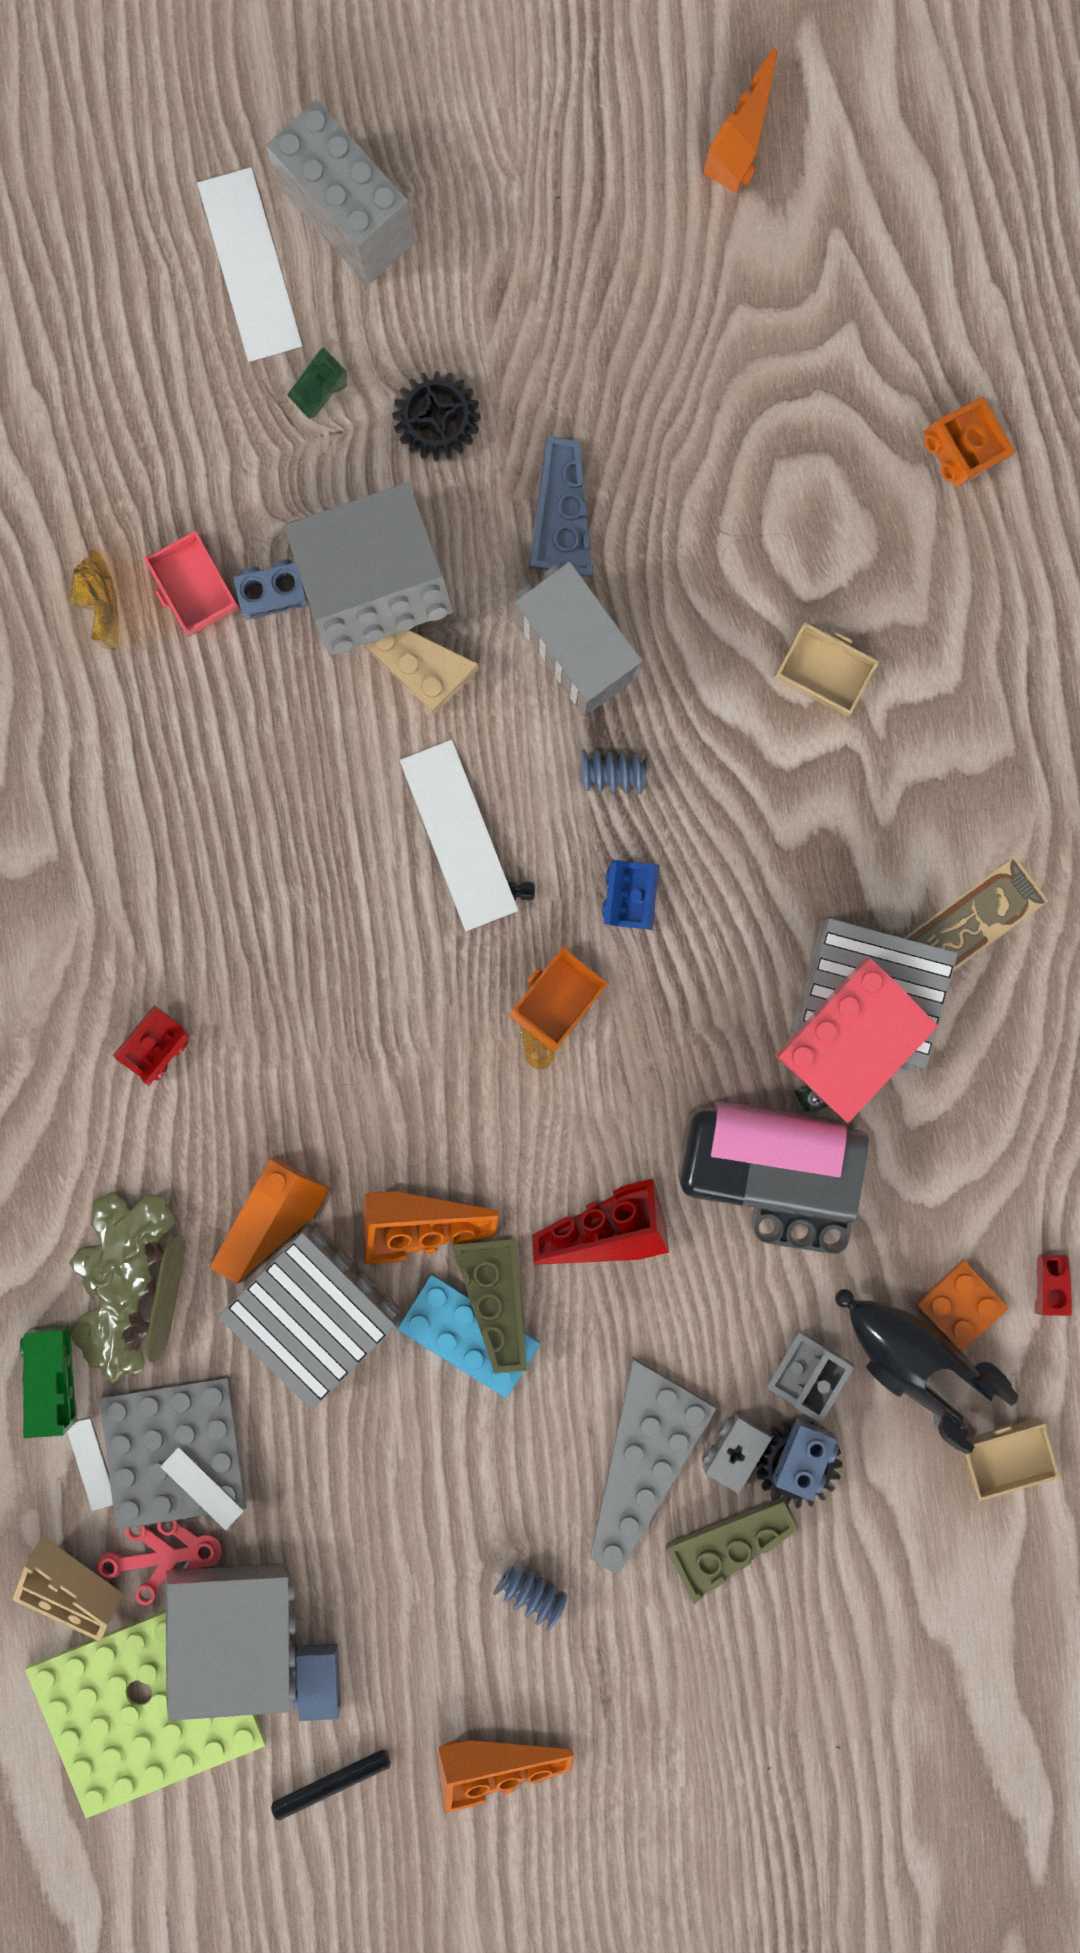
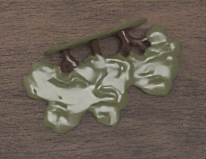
[69,1192,185,1383]

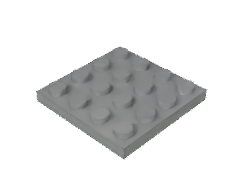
[99,1378,247,1530]

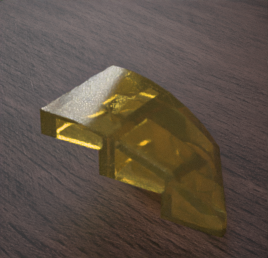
[69,550,119,650]

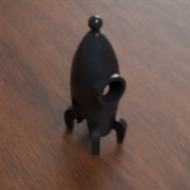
[835,1289,1018,1454]

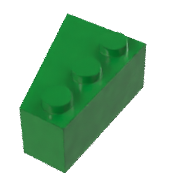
[20,1325,77,1439]

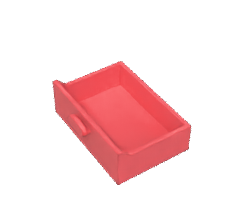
[143,530,240,637]

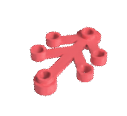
[97,1520,222,1605]

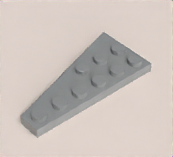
[590,1357,717,1575]

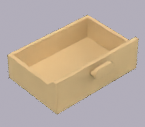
[774,622,879,717]
[962,1417,1060,1502]

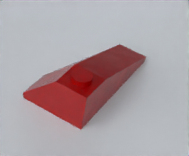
[532,1179,669,1265]

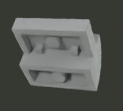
[767,1332,855,1424]

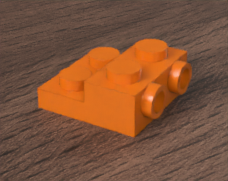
[923,396,1016,488]

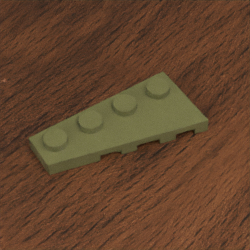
[451,1239,527,1374]
[666,1497,798,1604]

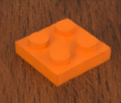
[916,1259,1008,1352]

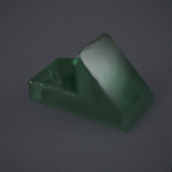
[287,348,347,419]

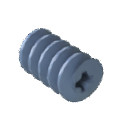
[580,750,647,795]
[493,1562,567,1631]

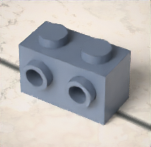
[772,1418,839,1501]

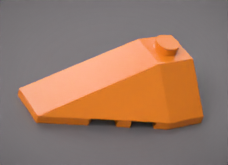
[703,48,778,193]
[209,1156,331,1284]
[362,1191,499,1264]
[437,1740,574,1813]

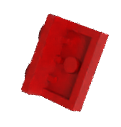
[113,1005,190,1086]

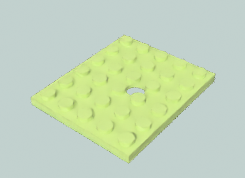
[25,1610,267,1818]

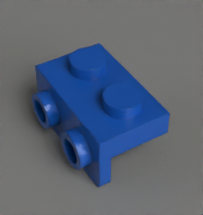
[602,860,660,930]

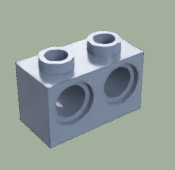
[233,559,309,620]

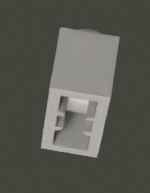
[702,1411,772,1494]

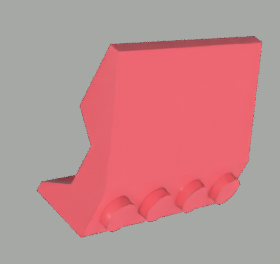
[774,958,938,1124]

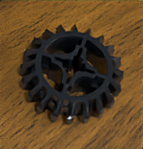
[392,371,481,462]
[756,1418,843,1508]

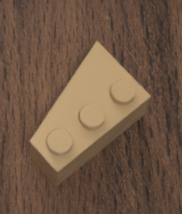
[363,630,479,715]
[12,1535,124,1642]

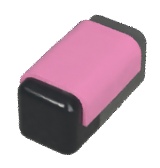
[678,1100,869,1254]

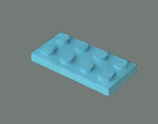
[397,1273,541,1398]

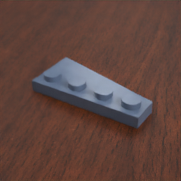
[528,436,594,578]

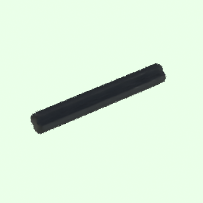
[271,1750,391,1821]

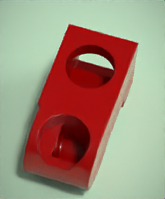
[1035,1255,1072,1316]

